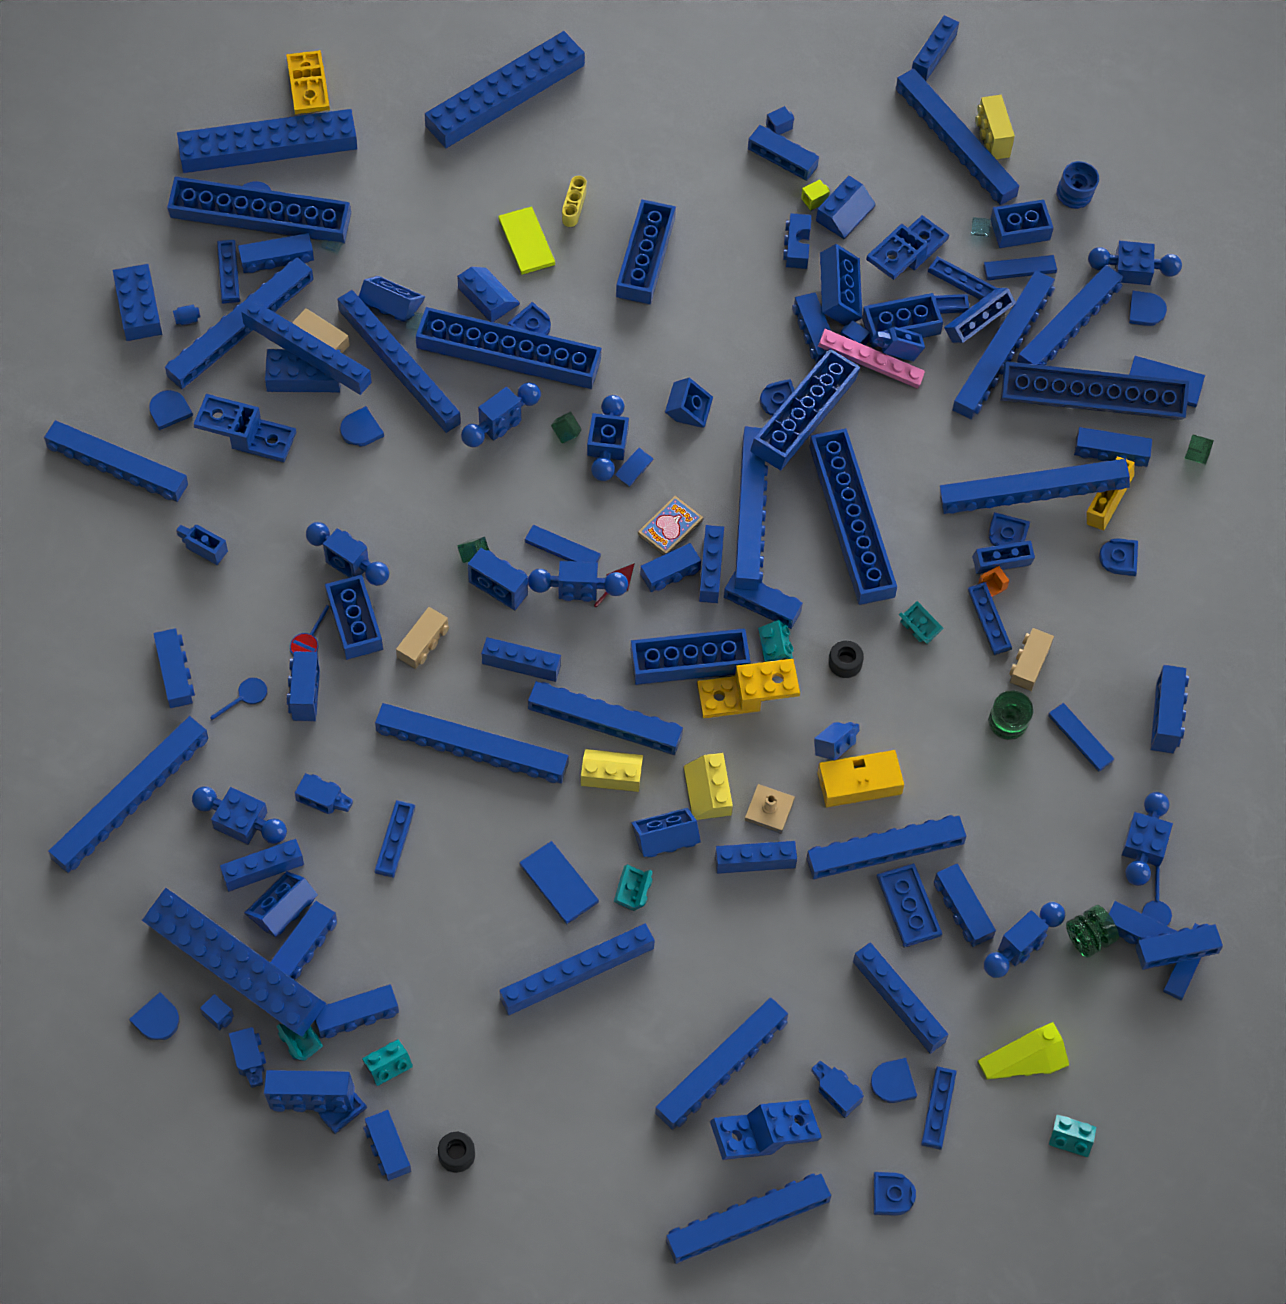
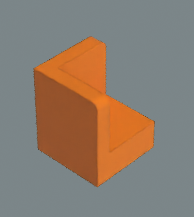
[978,566,1009,597]

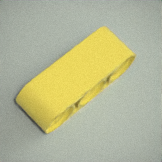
[562,176,587,227]

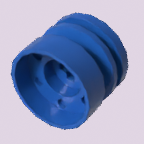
[1056,161,1099,209]

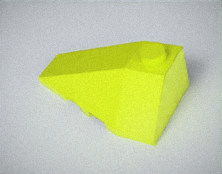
[978,1022,1069,1079]

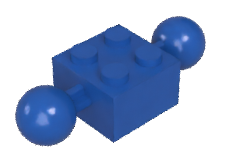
[1088,240,1182,285]
[461,382,541,447]
[587,395,629,481]
[306,522,390,586]
[528,561,628,602]
[192,786,287,845]
[1121,792,1173,886]
[984,902,1065,978]

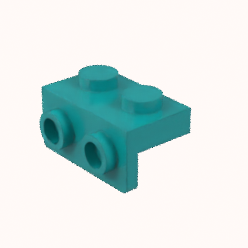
[898,601,944,644]
[758,620,794,662]
[613,864,653,911]
[276,1024,323,1061]
[362,1039,413,1086]
[1049,1114,1097,1157]

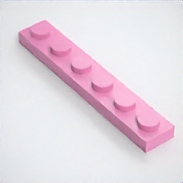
[818,329,925,389]

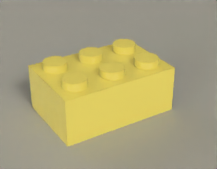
[975,95,1015,159]

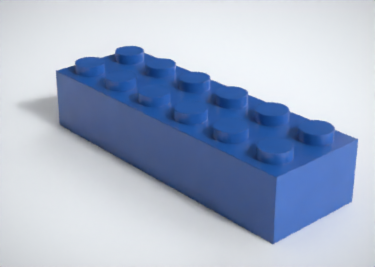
[616,199,676,305]
[630,629,751,685]

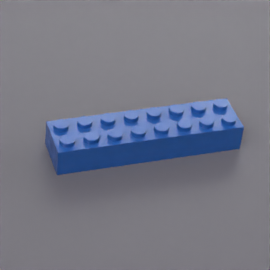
[750,349,860,471]

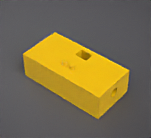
[817,750,904,808]

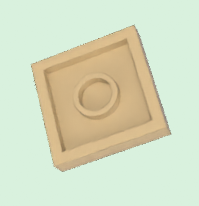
[745,784,795,833]

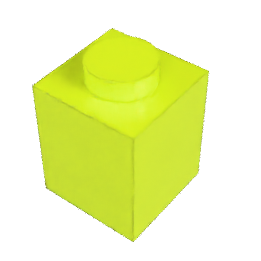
[801,180,830,211]

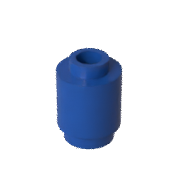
[173,304,201,326]

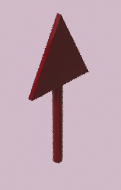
[594,563,635,607]

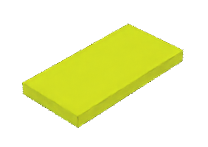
[498,206,555,275]

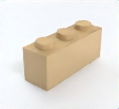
[292,308,350,353]
[396,607,449,669]
[1009,628,1054,691]

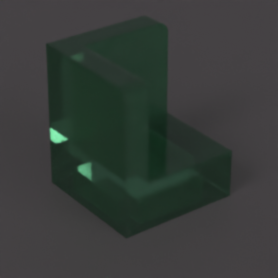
[551,411,582,443]
[1185,434,1214,465]
[457,536,490,563]

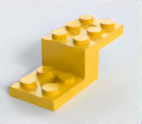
[286,50,330,114]
[697,659,800,719]

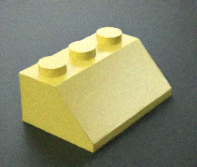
[581,749,643,792]
[684,753,733,820]

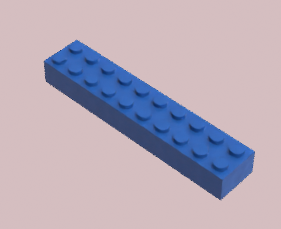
[424,31,585,148]
[177,109,358,173]
[167,176,352,244]
[416,307,602,389]
[1000,361,1190,420]
[809,428,897,605]
[141,888,327,1037]

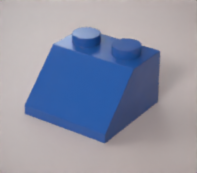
[665,377,713,428]

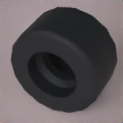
[829,640,864,678]
[437,1131,475,1173]

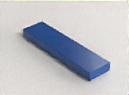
[217,239,240,304]
[983,255,1057,280]
[928,256,996,300]
[525,525,601,562]
[968,582,1012,655]
[1048,703,1114,772]
[375,800,415,878]
[1163,923,1201,1001]
[921,1066,957,1150]

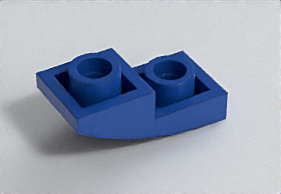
[615,448,654,487]

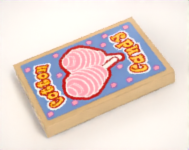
[638,496,703,555]

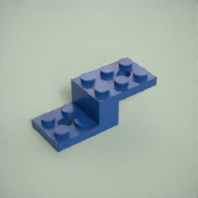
[866,215,949,280]
[194,394,297,462]
[710,1100,822,1160]

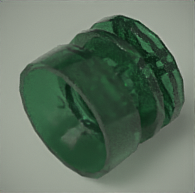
[988,690,1034,740]
[1066,905,1119,958]

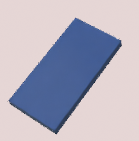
[1129,356,1205,407]
[520,841,599,924]
[877,863,942,948]

